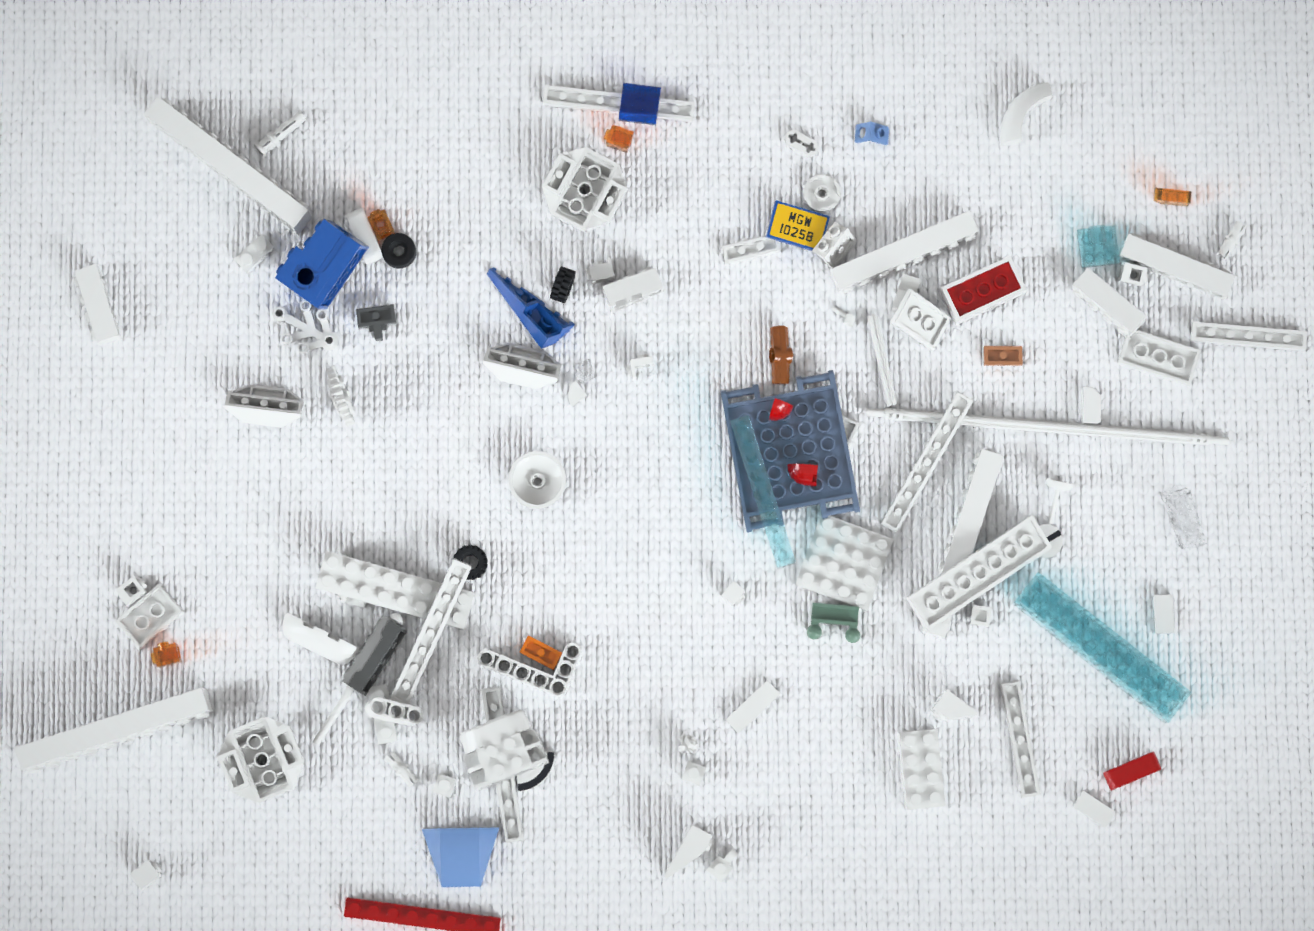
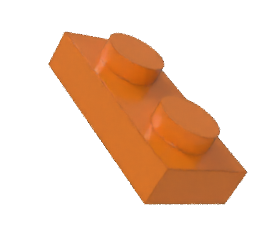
[519,635,562,670]

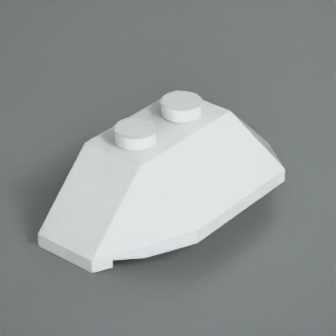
[483,343,562,389]
[224,384,304,427]

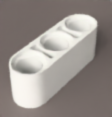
[346,208,383,265]
[365,698,423,726]

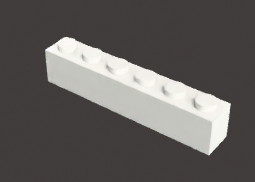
[1118,233,1235,300]

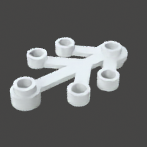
[272,300,339,354]

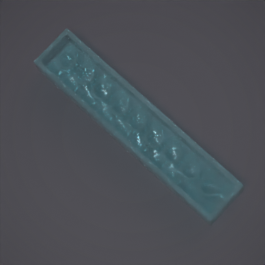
[1012,572,1192,724]

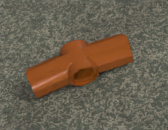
[769,325,793,384]

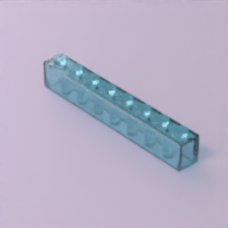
[730,415,796,569]

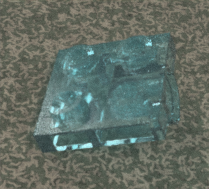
[1076,225,1120,268]

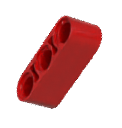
[1103,751,1162,791]

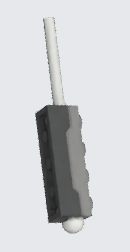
[312,613,407,746]

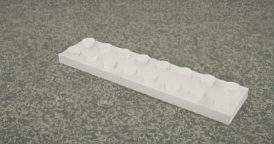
[907,515,1052,631]
[315,551,475,630]

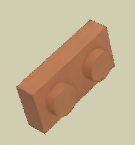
[983,346,1023,366]

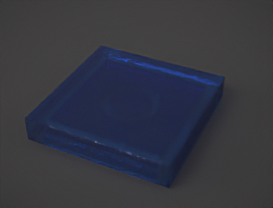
[618,83,661,126]

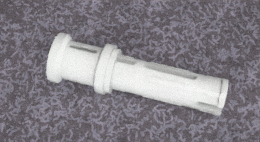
[254,110,307,157]

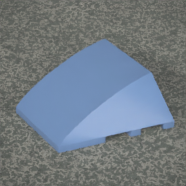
[422,827,499,887]

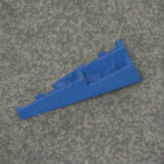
[487,267,575,349]

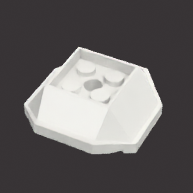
[542,147,627,232]
[217,716,305,804]

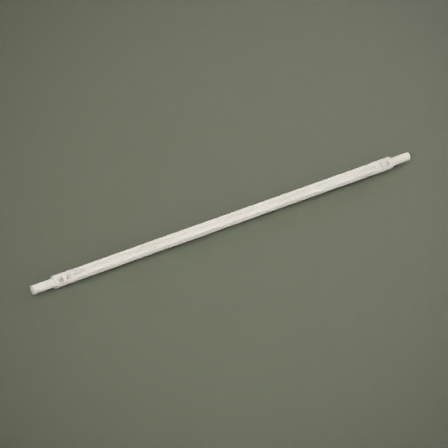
[866,408,1229,445]

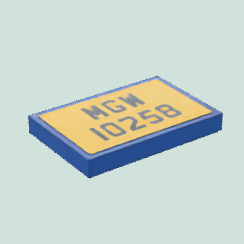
[766,200,830,251]

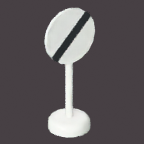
[1039,478,1073,558]

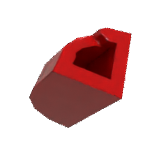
[769,398,793,421]
[787,464,818,486]

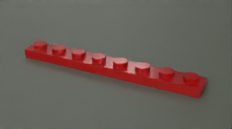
[344,897,501,931]

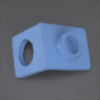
[855,122,889,145]

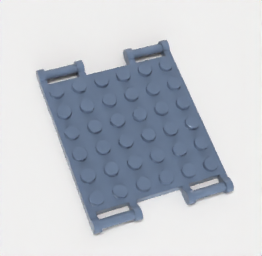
[720,370,860,533]

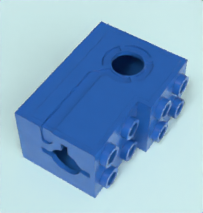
[275,219,369,310]

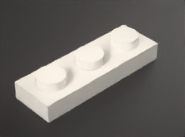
[369,684,398,745]

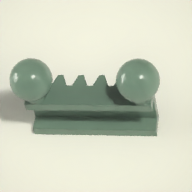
[807,603,860,643]

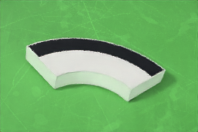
[517,751,555,792]

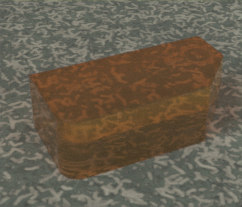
[1153,187,1192,207]

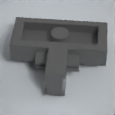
[356,304,396,342]

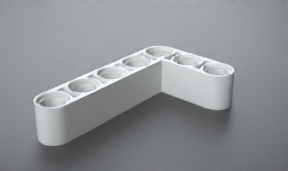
[478,642,582,697]

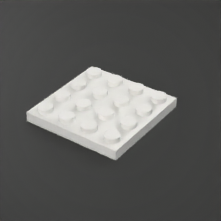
[795,515,894,611]

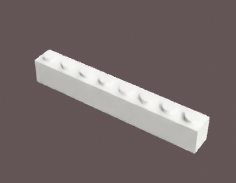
[829,211,979,294]

